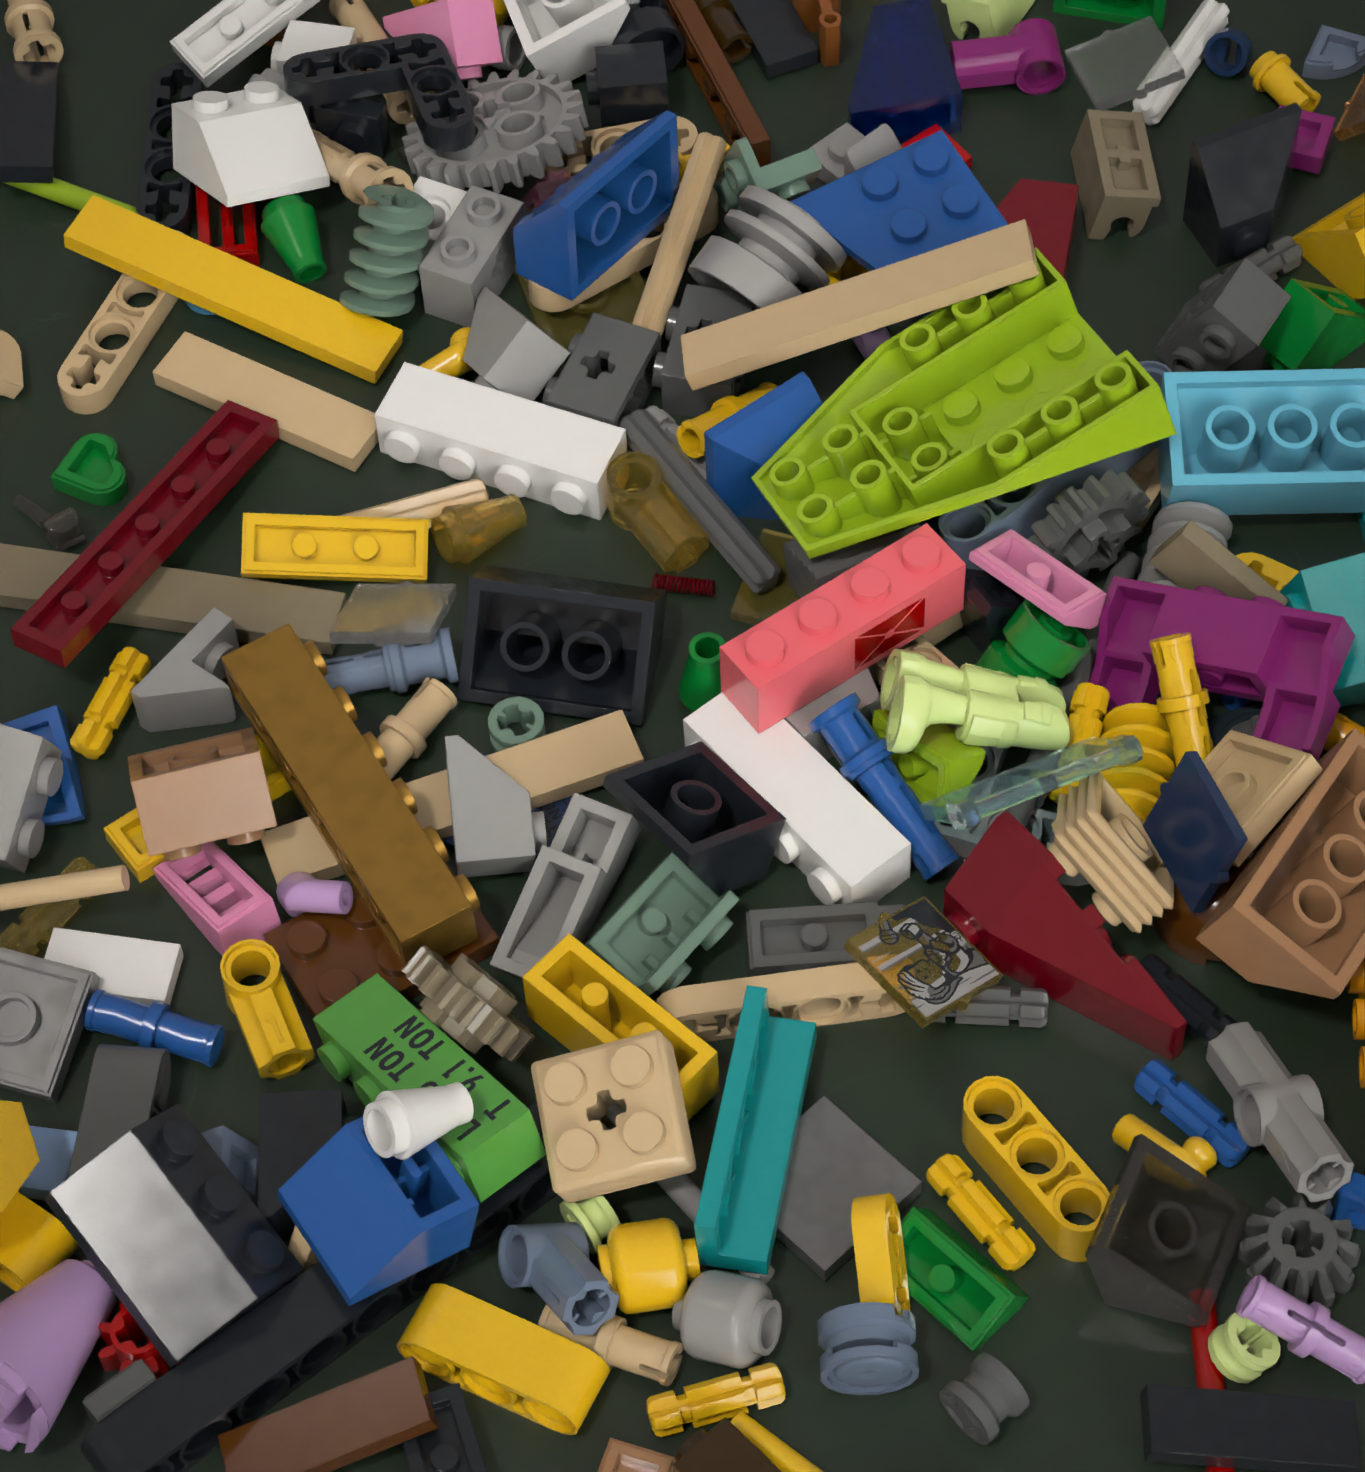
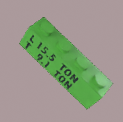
[313,973,546,1203]

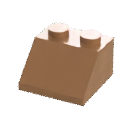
[128,727,277,861]

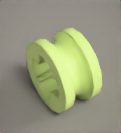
[559,1195,621,1255]
[1208,1312,1280,1384]

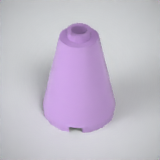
[0,1259,116,1453]

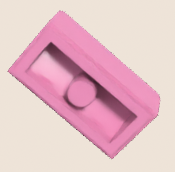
[969,529,1106,629]

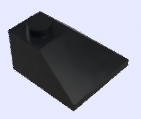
[1183,103,1302,267]

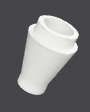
[363,1082,474,1160]

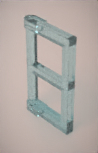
[920,735,1143,830]

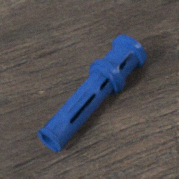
[808,692,960,881]

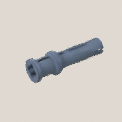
[324,627,459,695]

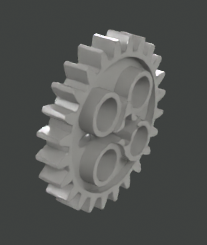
[402,69,589,193]

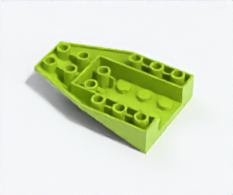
[751,247,1177,559]

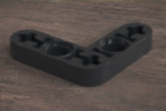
[283,33,475,152]

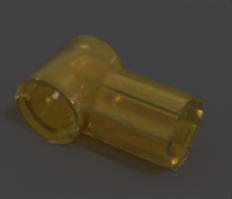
[607,452,709,573]

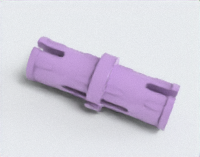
[1236,1275,1365,1385]

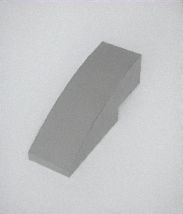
[490,792,642,979]

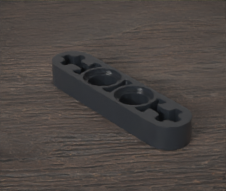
[136,63,205,236]

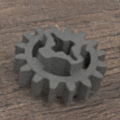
[1027,469,1150,578]

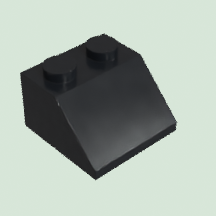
[603,741,786,896]

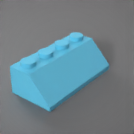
[1158,368,1365,515]

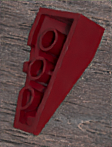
[943,810,1187,1061]

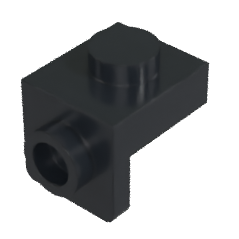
[308,98,390,159]

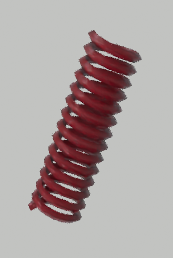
[651,573,715,597]

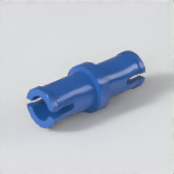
[84,988,225,1067]

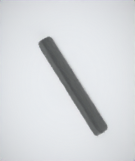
[620,409,781,594]

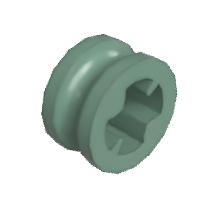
[488,696,546,752]

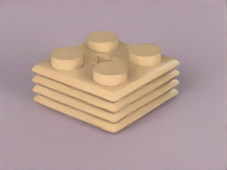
[1049,770,1174,933]
[531,1030,696,1203]

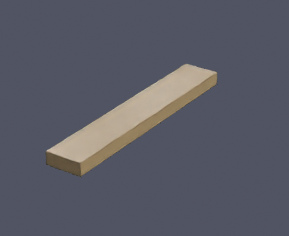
[681,219,1040,391]
[261,709,644,885]

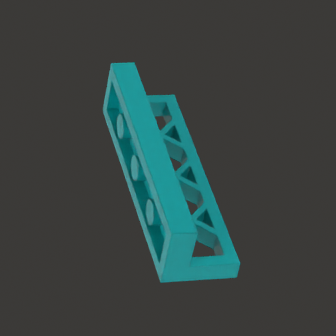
[694,985,817,1275]

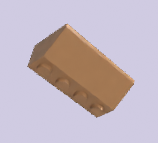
[1196,728,1365,999]

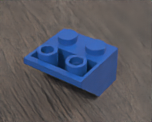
[277,1116,480,1306]

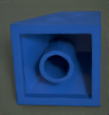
[704,371,822,521]

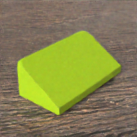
[872,709,986,820]

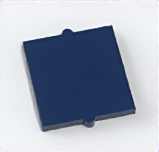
[1142,751,1248,913]

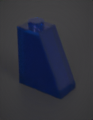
[848,0,962,143]

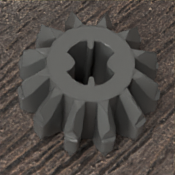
[1238,1193,1360,1308]

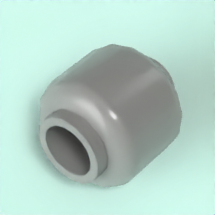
[672,1270,782,1369]

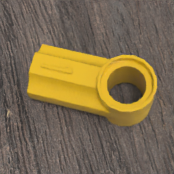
[220,939,315,1080]

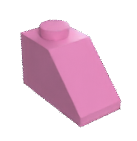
[383,0,503,82]

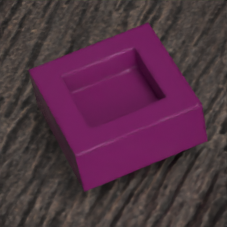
[1278,105,1336,174]

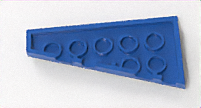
[790,130,1008,318]

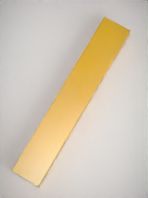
[64,195,403,384]

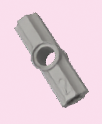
[1206,1022,1354,1202]

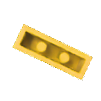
[522,933,720,1121]

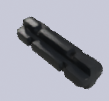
[1140,954,1238,1049]

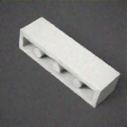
[374,362,628,520]
[683,692,911,905]

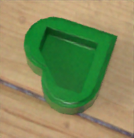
[51,433,128,507]

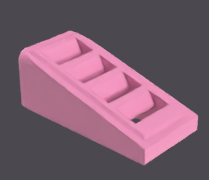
[153,841,282,956]

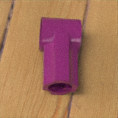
[949,18,1066,95]

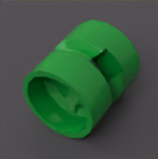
[975,599,1091,688]

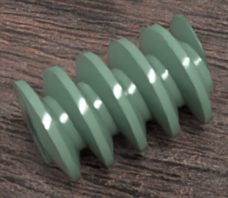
[339,185,435,317]

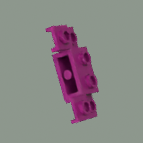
[1089,576,1355,762]

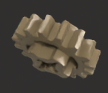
[402,945,535,1062]

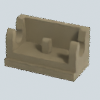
[1070,109,1161,240]

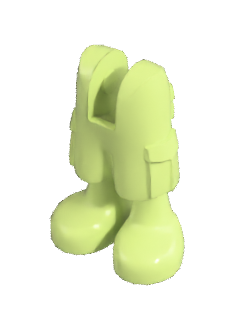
[880,648,1070,754]

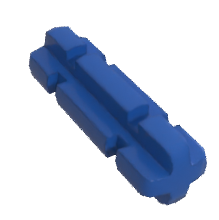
[1134,1059,1251,1168]

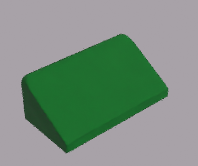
[901,1207,1029,1351]

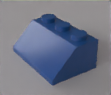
[513,110,679,301]

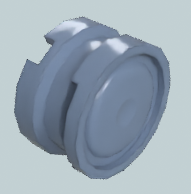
[817,1302,919,1396]

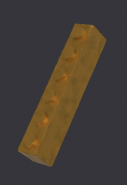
[221,623,481,967]

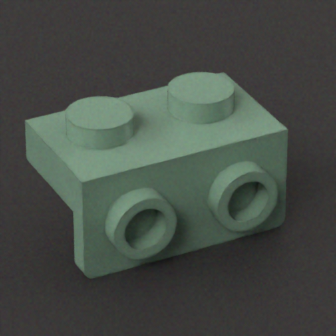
[713,137,823,212]
[585,852,739,996]

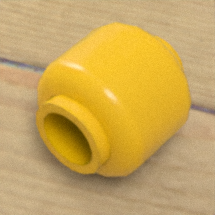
[597,1218,700,1314]

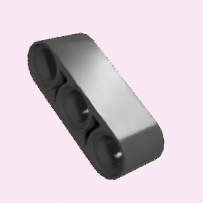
[67,1044,171,1179]

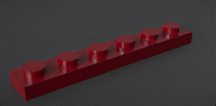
[10,400,280,668]

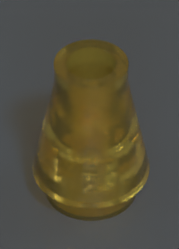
[431,493,527,564]

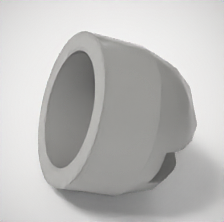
[489,25,526,71]

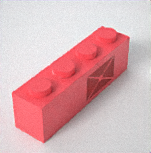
[719,523,966,734]

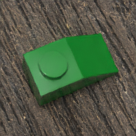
[1259,278,1365,370]

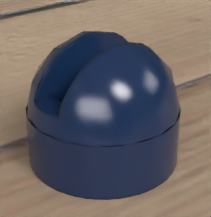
[1204,28,1253,77]

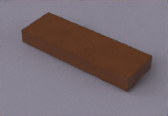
[218,1356,439,1472]

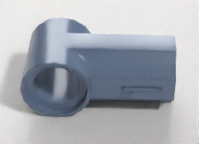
[498,1222,619,1335]

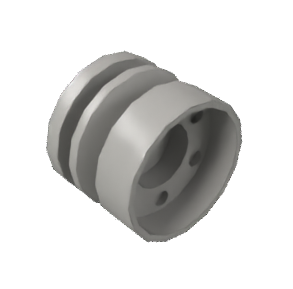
[688,185,847,309]

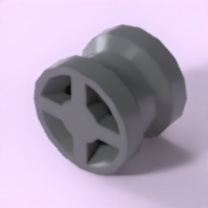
[939,1353,1030,1445]

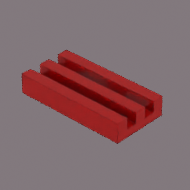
[195,184,260,267]

